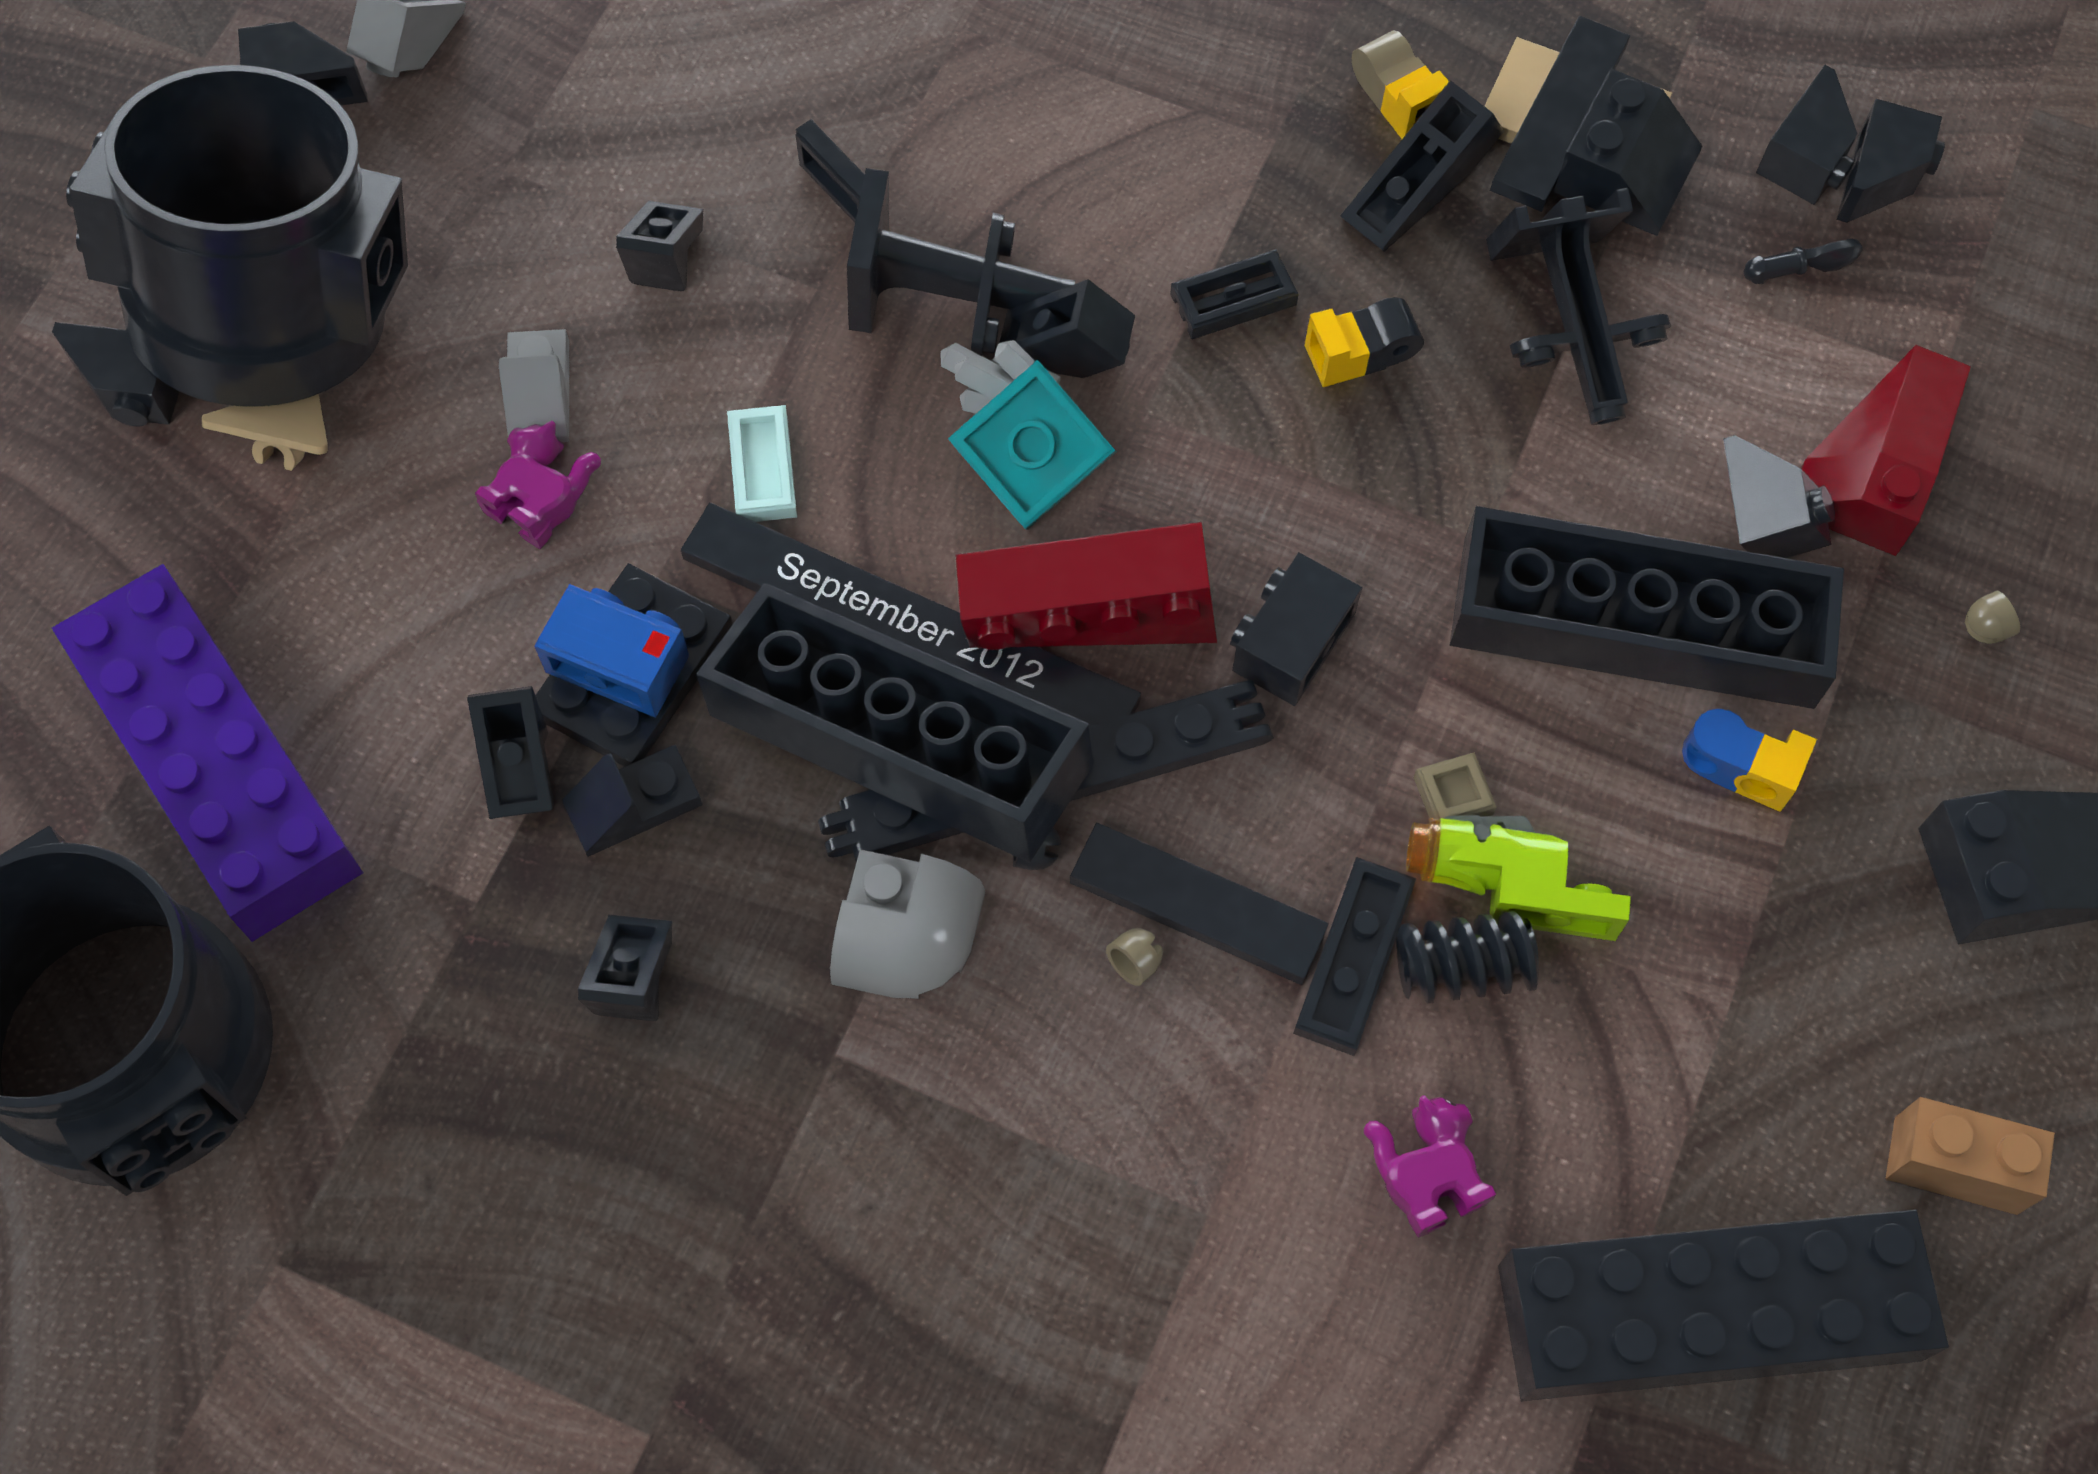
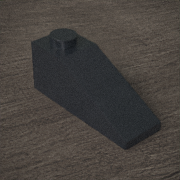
[1340,80,1504,252]

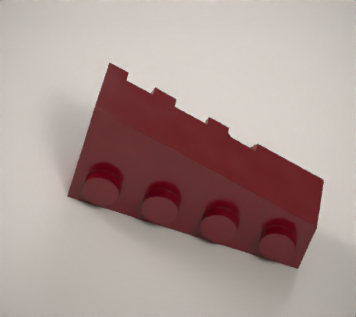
[956,522,1217,650]

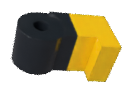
[1304,297,1424,387]

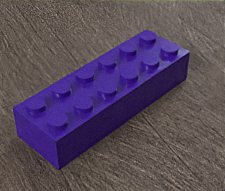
[52,564,364,942]

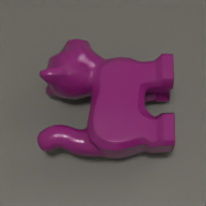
[475,421,601,549]
[1364,1095,1496,1238]

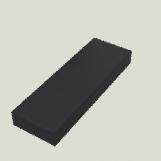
[1293,857,1416,1056]

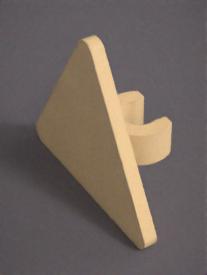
[202,394,328,471]

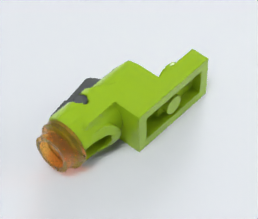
[1406,815,1631,941]

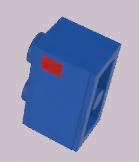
[534,584,689,718]

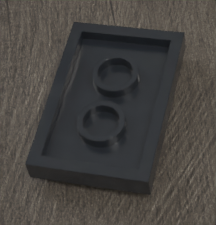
[535,563,733,767]

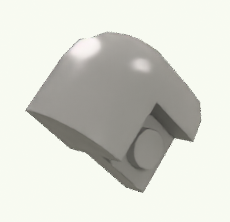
[830,850,985,999]

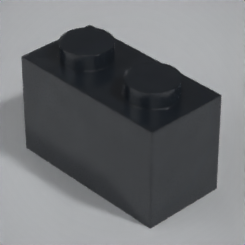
[1230,552,1362,706]

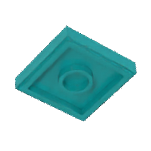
[948,360,1117,530]

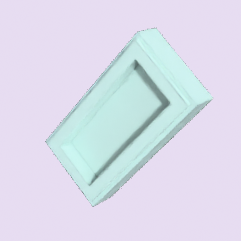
[727,405,797,522]

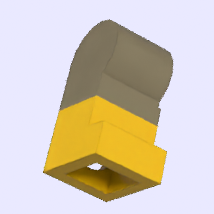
[1352,30,1449,139]

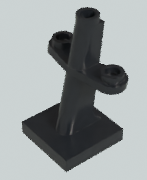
[847,168,1075,357]
[1486,188,1671,425]

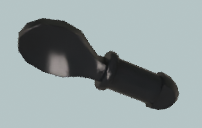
[1743,238,1863,284]

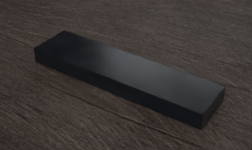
[1490,15,1630,212]
[1070,822,1329,985]

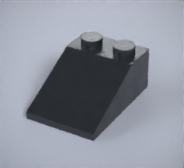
[1918,790,2098,945]

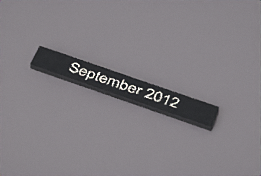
[681,502,1141,726]

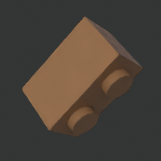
[1885,1097,2055,1215]

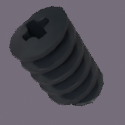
[1396,911,1539,1004]

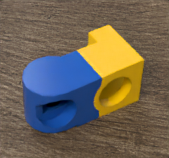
[1682,709,1817,812]

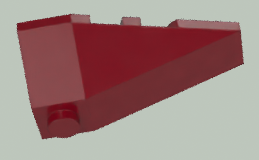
[1801,345,1971,556]

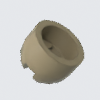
[1965,591,2020,644]
[1106,928,1163,986]

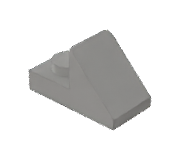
[499,329,569,442]

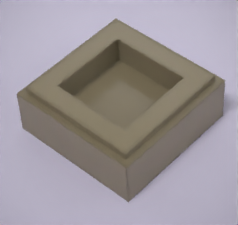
[1413,752,1497,831]

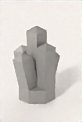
[941,340,1061,414]

